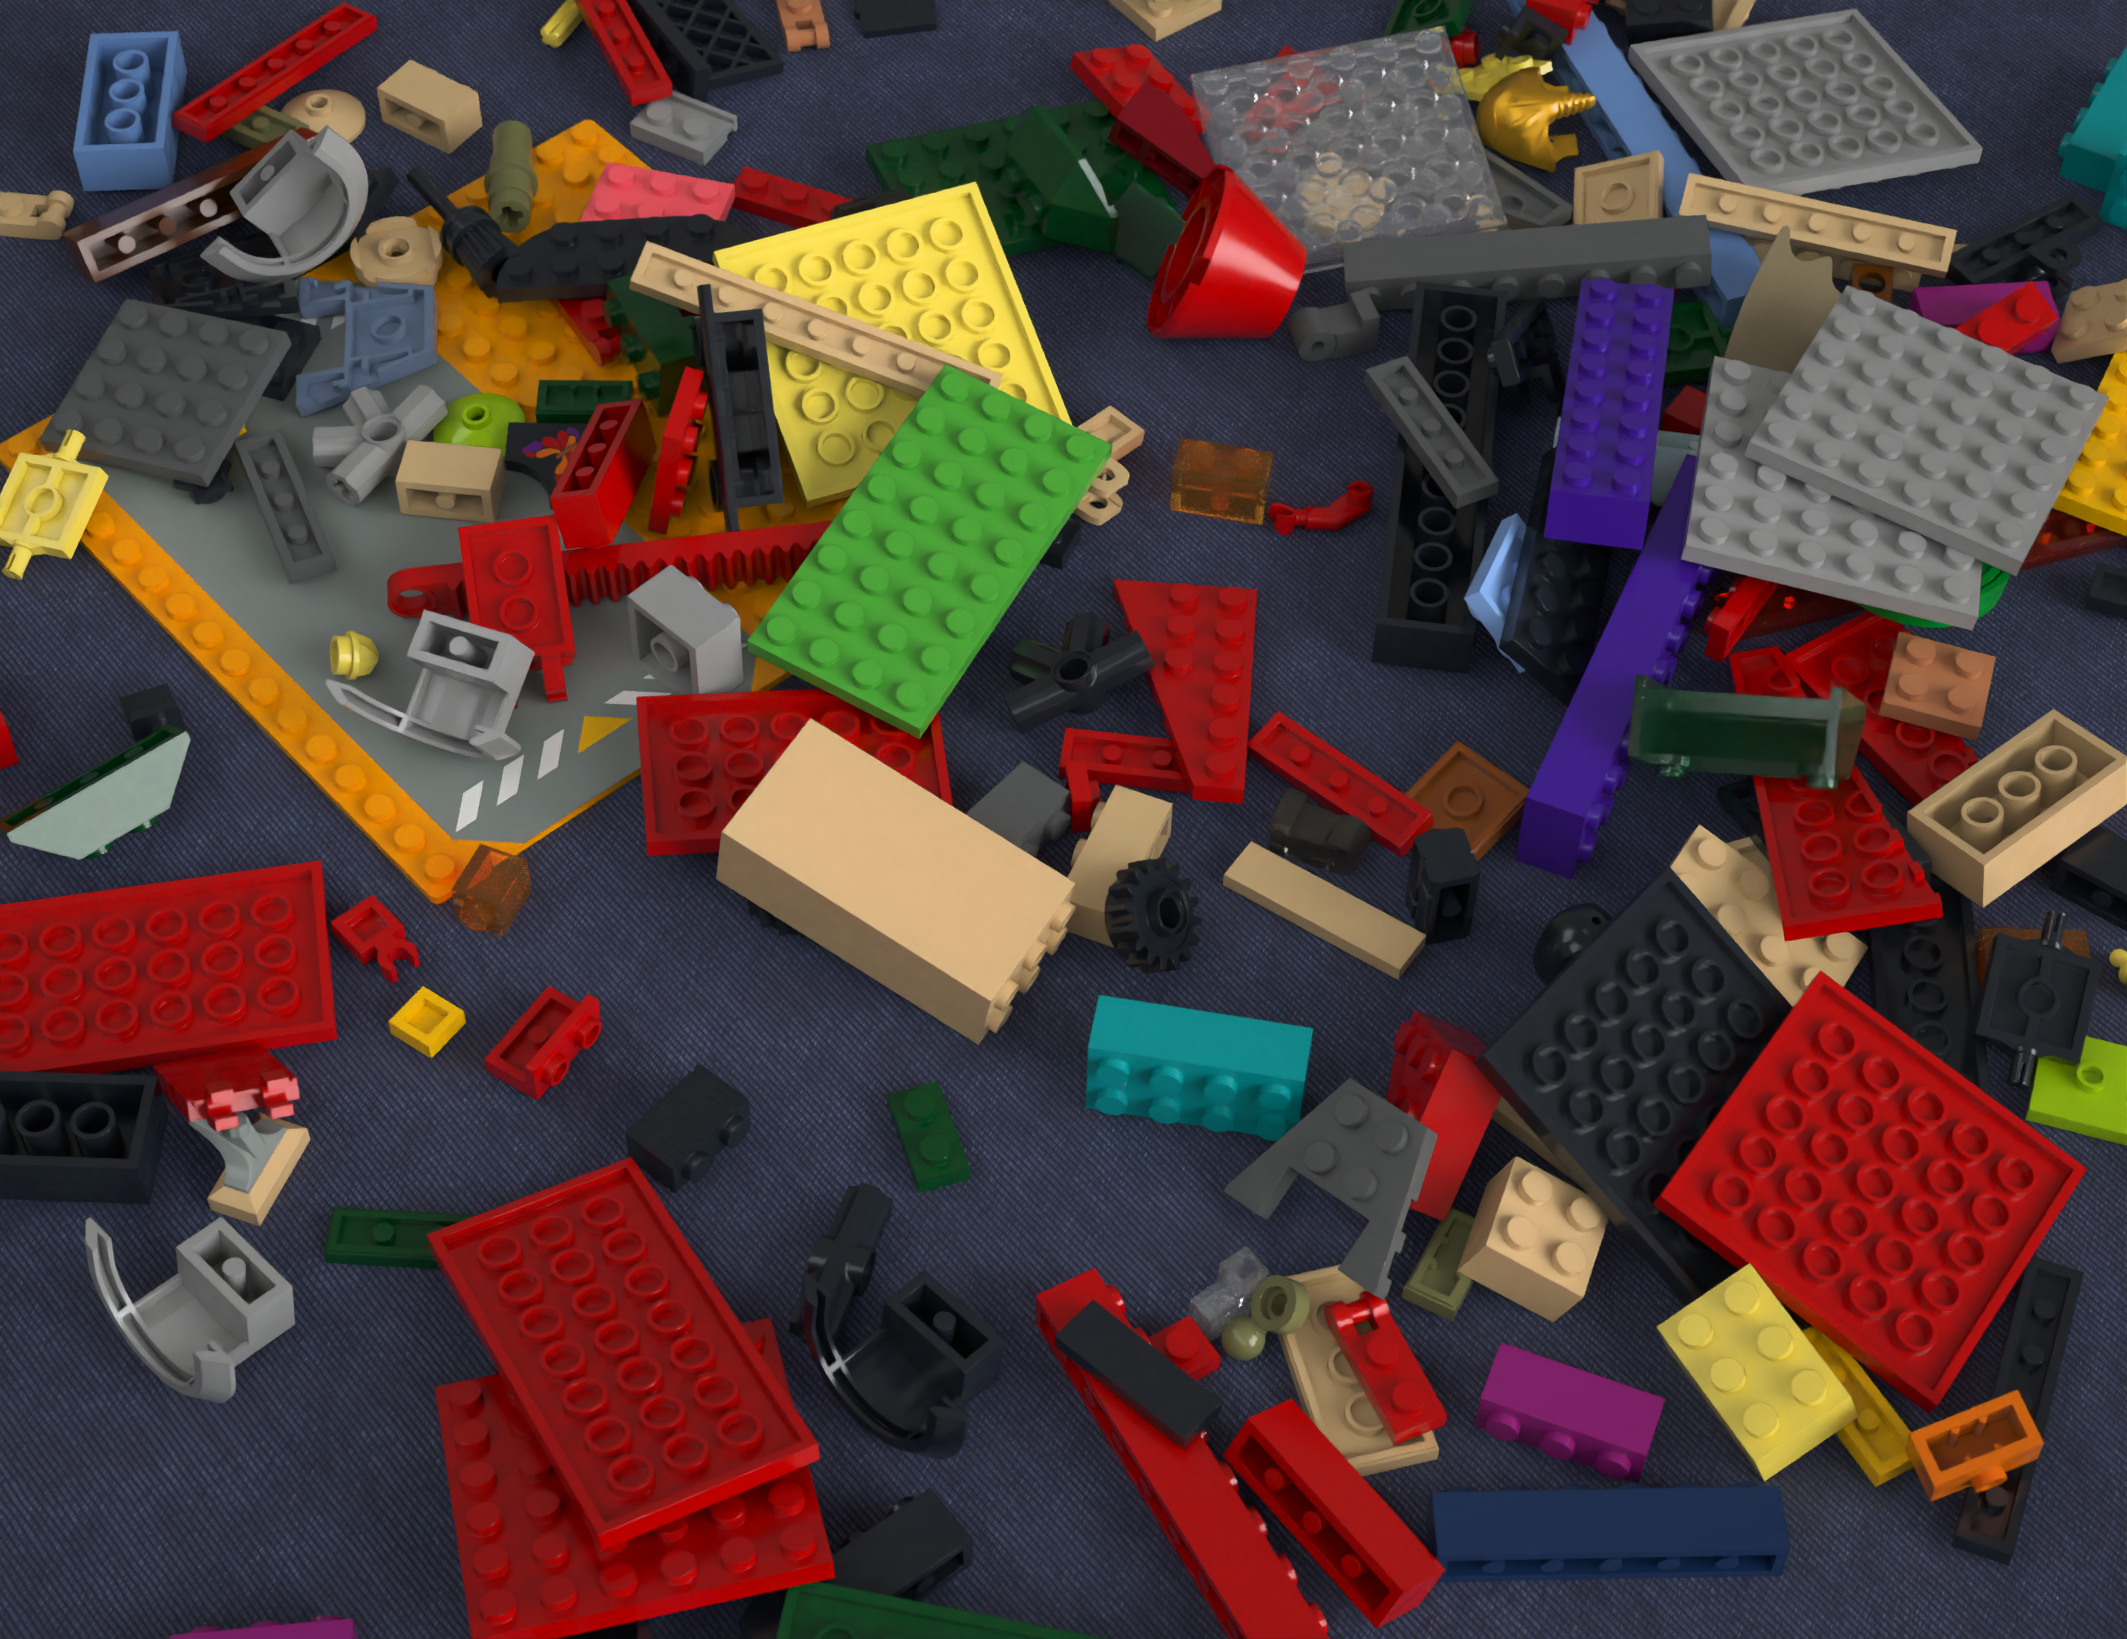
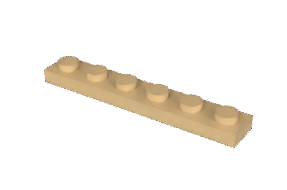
[1678,173,1957,278]

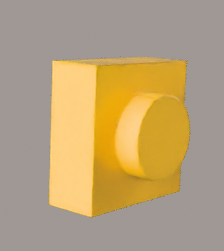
[388,986,466,1059]

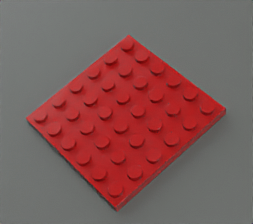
[1653,970,2087,1413]
[435,1318,835,1639]

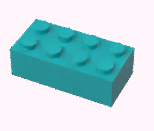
[1086,995,1313,1141]

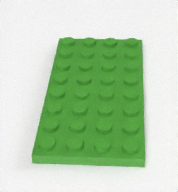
[747,364,1112,739]

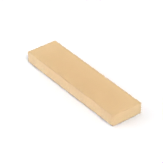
[1223,841,1426,980]

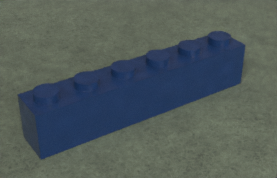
[1426,1481,1790,1582]

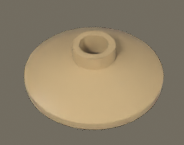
[281,89,366,143]

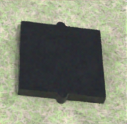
[854,0,937,39]

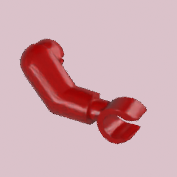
[1269,481,1373,535]

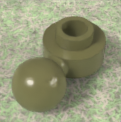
[1221,1275,1310,1361]

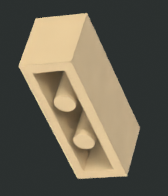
[1065,785,1173,948]

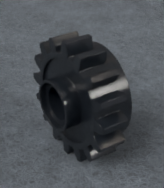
[1104,858,1202,974]

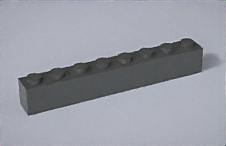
[1342,215,1712,311]

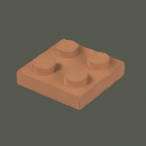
[1878,632,1996,741]

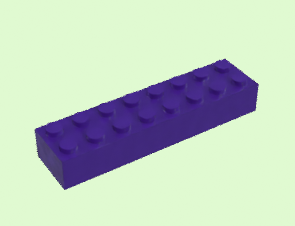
[1544,278,1674,550]

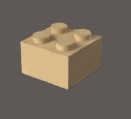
[1457,1156,1609,1323]

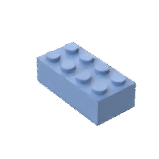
[73,31,187,191]

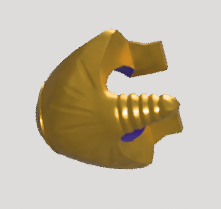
[1470,66,1596,173]

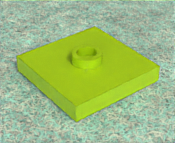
[2025,1036,2127,1146]

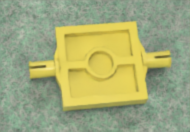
[0,429,109,580]

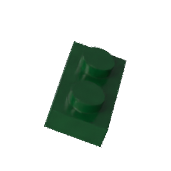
[887,1081,970,1193]

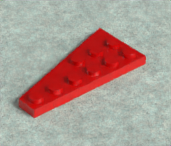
[1112,579,1257,804]
[1784,611,1979,807]

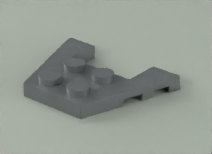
[1224,1078,1438,1300]

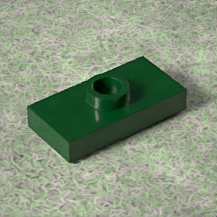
[535,380,634,424]

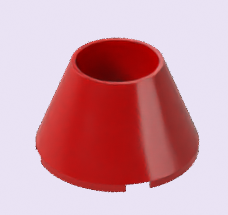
[1146,164,1307,339]

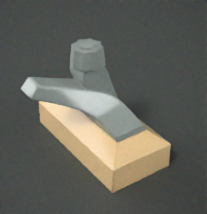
[188,1111,310,1226]

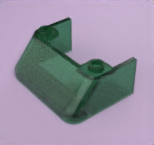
[1627,674,1866,790]

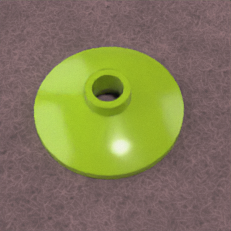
[433,393,527,461]

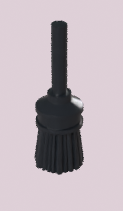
[407,167,522,299]

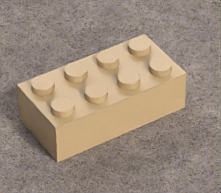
[1907,709,2127,908]

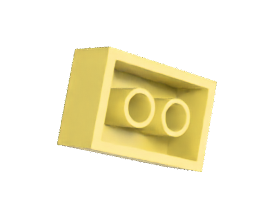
[1656,1263,1859,1482]

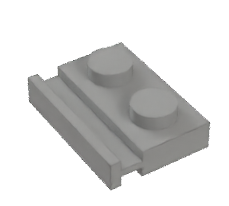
[630,90,738,166]

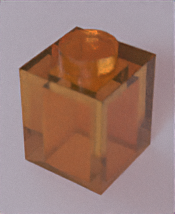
[451,844,532,936]

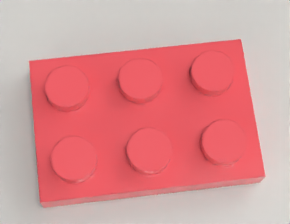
[580,162,735,222]

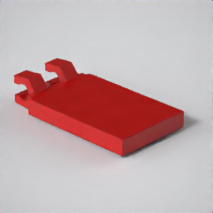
[458,514,577,708]
[153,1045,300,1131]

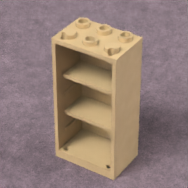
[716,718,1076,1045]

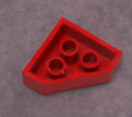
[1385,1010,1501,1221]

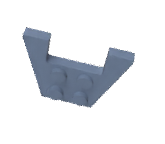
[296,277,438,417]

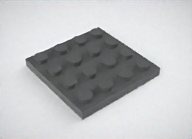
[39,298,292,487]

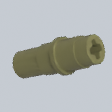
[484,120,538,233]

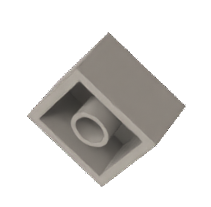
[627,565,744,695]

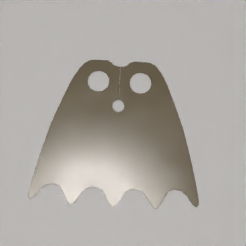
[1724,226,1874,373]

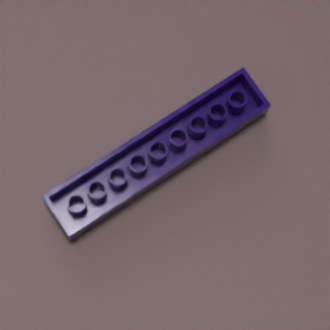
[1515,454,1720,880]

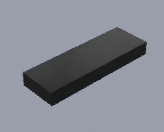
[1055,1299,1222,1449]

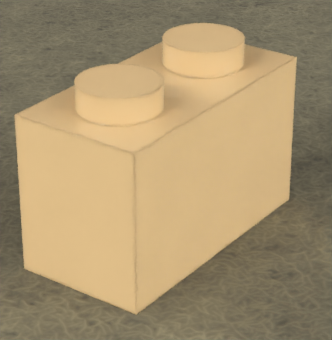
[377,59,483,154]
[395,440,506,523]

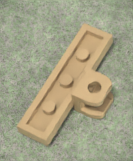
[1074,405,1145,525]

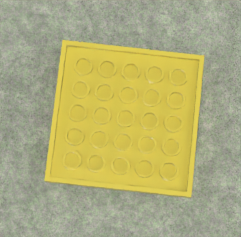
[712,182,1072,508]

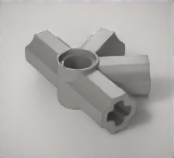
[312,384,448,507]

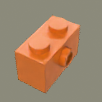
[1905,1390,2044,1502]

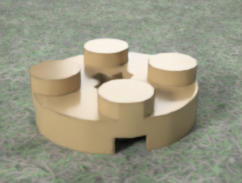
[350,216,443,288]

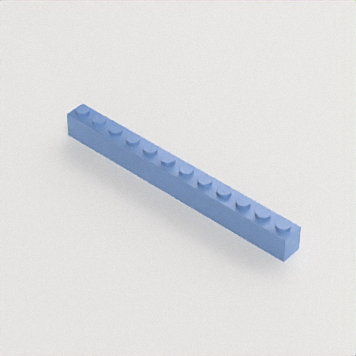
[1506,0,1761,327]

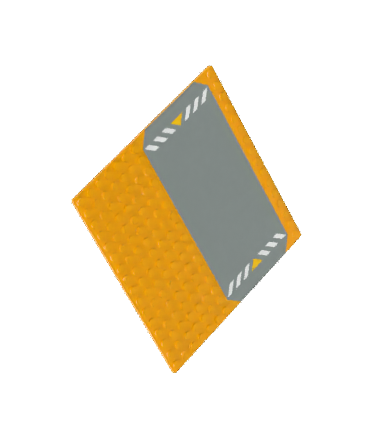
[0,120,850,904]

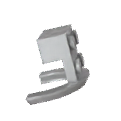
[200,125,368,283]
[325,610,535,762]
[85,1217,295,1403]

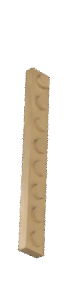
[629,241,1003,398]

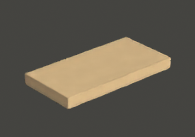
[1277,1264,1439,1477]

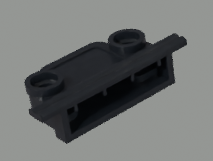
[692,284,785,532]

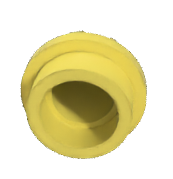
[330,631,379,680]

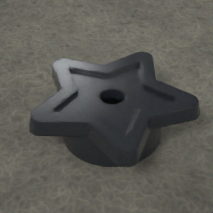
[173,459,234,505]

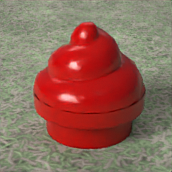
[1435,26,1480,69]

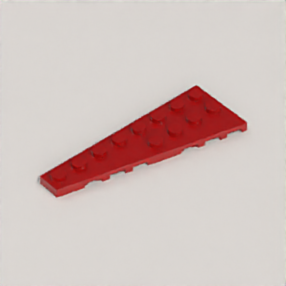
[1729,646,1943,942]

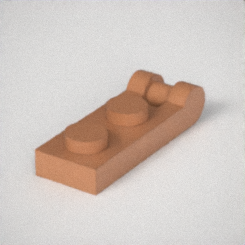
[774,0,830,53]

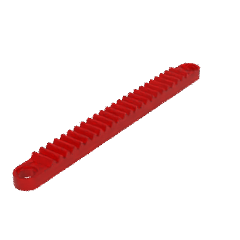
[386,520,833,620]

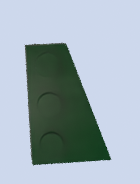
[601,274,707,417]

